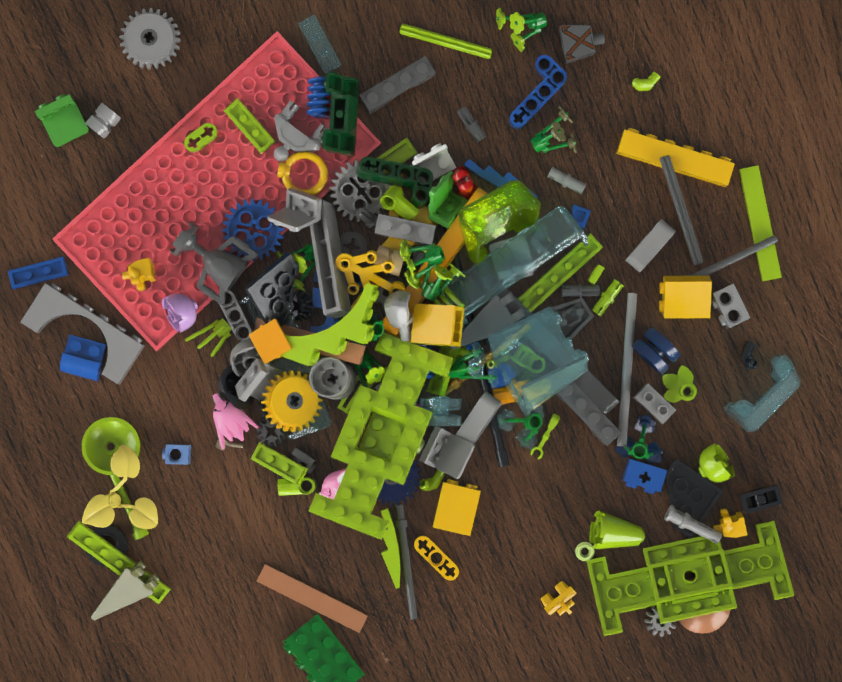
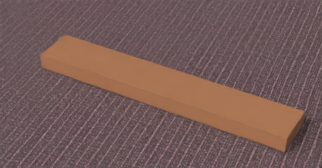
[253,318,366,365]
[257,563,368,633]

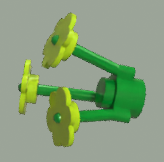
[496,8,547,52]
[400,239,445,289]
[276,244,316,291]
[421,250,465,301]
[353,350,388,392]

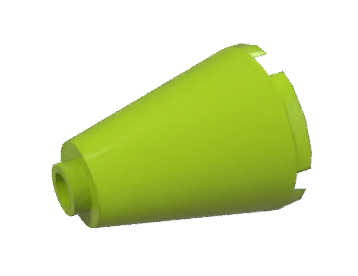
[589,511,645,549]

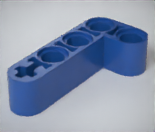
[509,55,567,129]

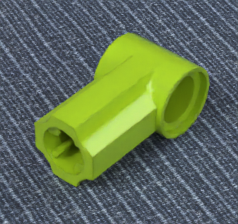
[380,186,419,221]
[277,477,317,496]

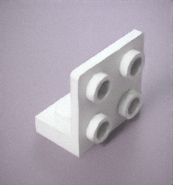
[412,143,456,182]

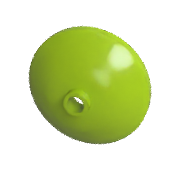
[82,417,140,475]

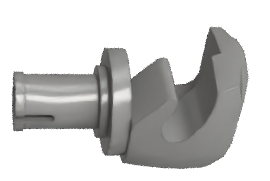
[384,290,413,341]

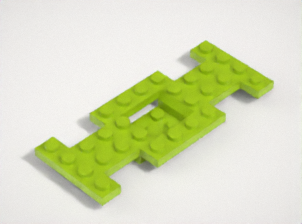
[308,333,454,540]

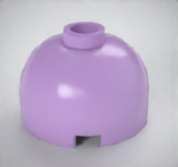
[162,293,198,333]

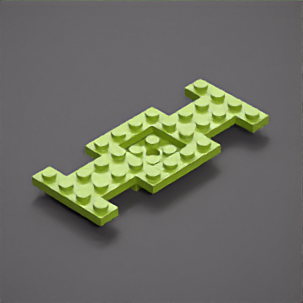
[586,521,794,636]

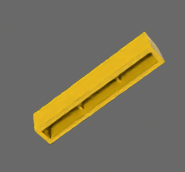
[616,128,735,187]

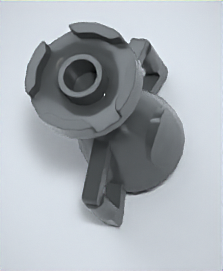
[169,221,258,305]

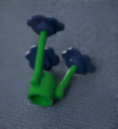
[615,414,663,464]

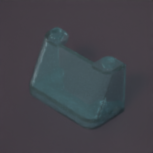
[723,354,801,432]

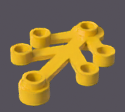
[335,250,405,303]

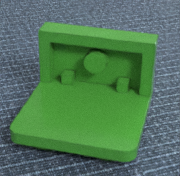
[35,94,89,147]
[428,171,469,228]

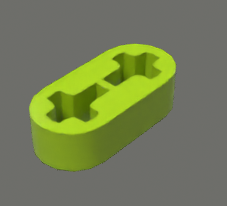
[184,123,218,153]

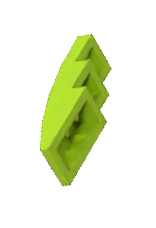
[381,508,401,589]

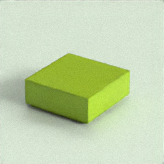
[587,265,605,285]

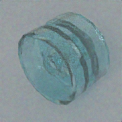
[419,396,462,426]

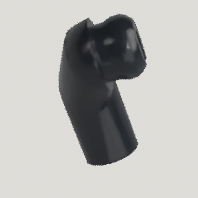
[740,340,758,370]

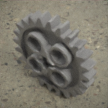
[329,160,391,222]

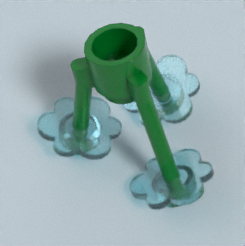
[497,403,544,450]

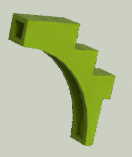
[281,283,379,366]

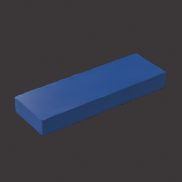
[8,256,69,290]

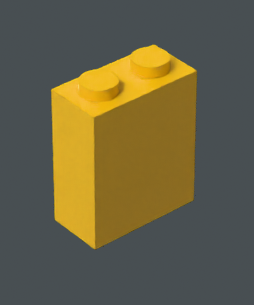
[659,276,712,318]
[410,304,464,347]
[433,479,481,536]

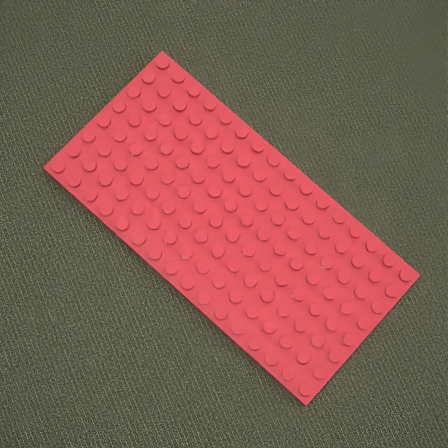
[53,31,381,351]

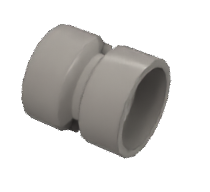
[85,103,121,139]

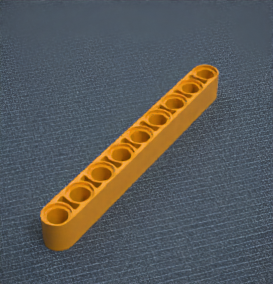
[383,187,495,337]

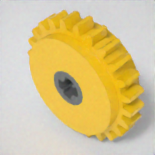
[261,370,323,432]

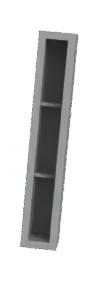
[310,200,351,319]

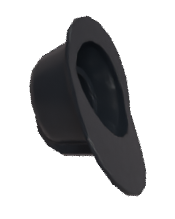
[218,366,254,410]

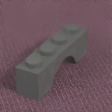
[360,56,435,114]

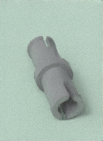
[547,167,587,195]

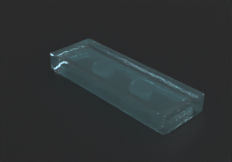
[298,15,342,75]

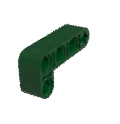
[356,157,433,209]

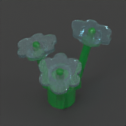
[449,341,498,388]

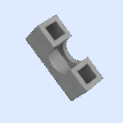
[375,214,436,245]

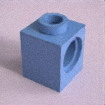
[162,444,191,465]

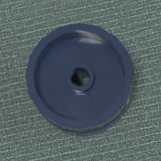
[632,326,681,375]

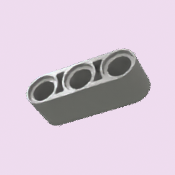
[625,219,676,273]
[218,290,253,341]
[456,391,502,444]

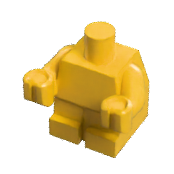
[122,258,157,291]
[713,508,747,538]

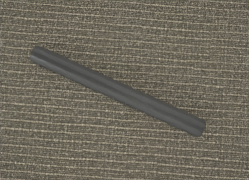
[660,155,703,265]

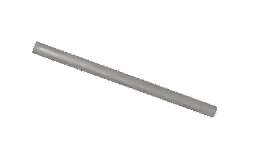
[617,293,637,447]

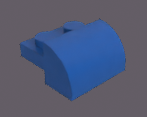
[60,334,107,382]

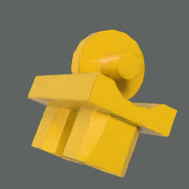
[541,581,577,616]

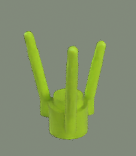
[185,318,232,357]

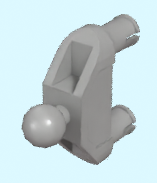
[274,100,329,161]

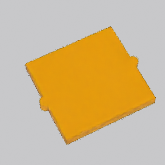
[249,319,292,364]

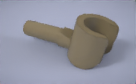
[215,439,243,451]

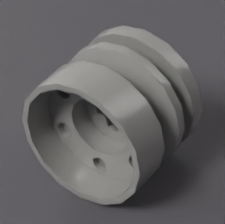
[309,357,356,400]

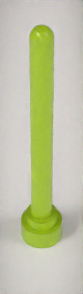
[110,475,149,541]

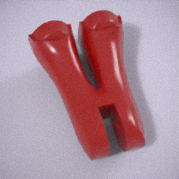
[452,166,478,200]

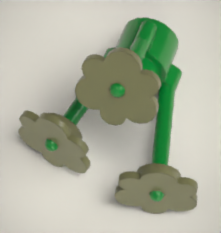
[531,106,577,153]

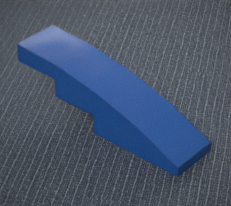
[464,159,538,201]

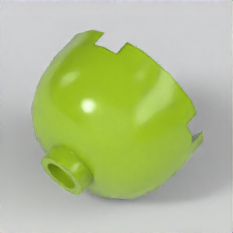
[698,443,735,482]

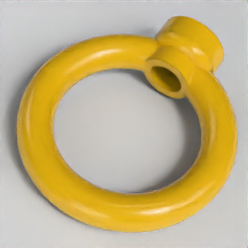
[277,151,328,195]

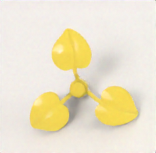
[82,445,158,529]

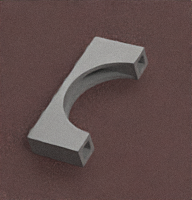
[21,283,145,384]

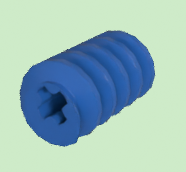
[306,77,331,118]

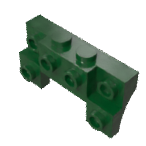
[321,72,359,156]

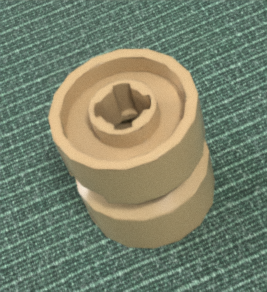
[374,245,403,276]

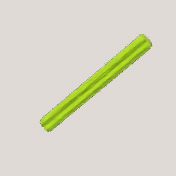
[400,23,492,59]

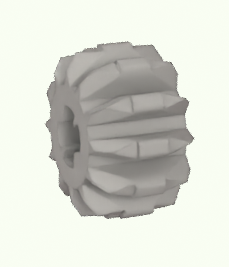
[644,606,676,637]

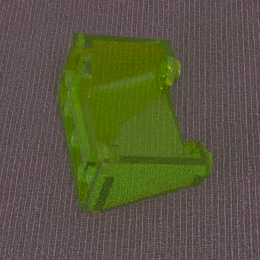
[458,180,541,265]

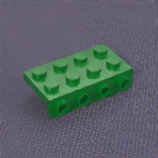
[282,614,365,682]

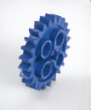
[222,199,285,262]

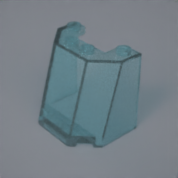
[488,307,589,413]

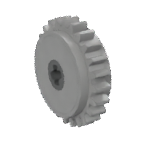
[119,8,181,70]

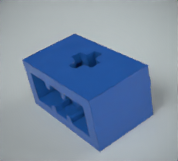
[622,458,667,495]

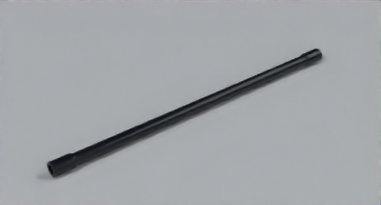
[443,226,510,467]

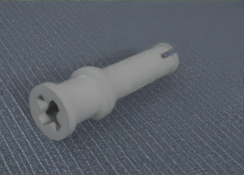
[664,505,722,544]

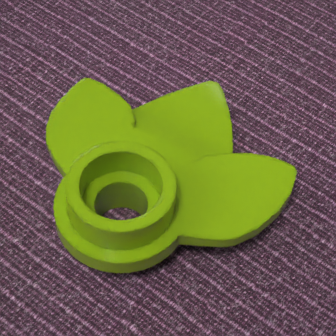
[662,366,697,403]

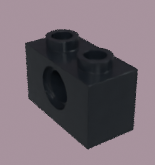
[737,484,783,514]

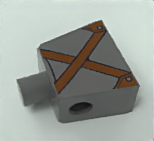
[559,25,605,64]

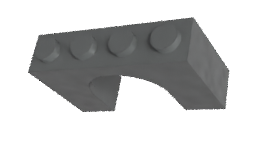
[551,376,621,446]

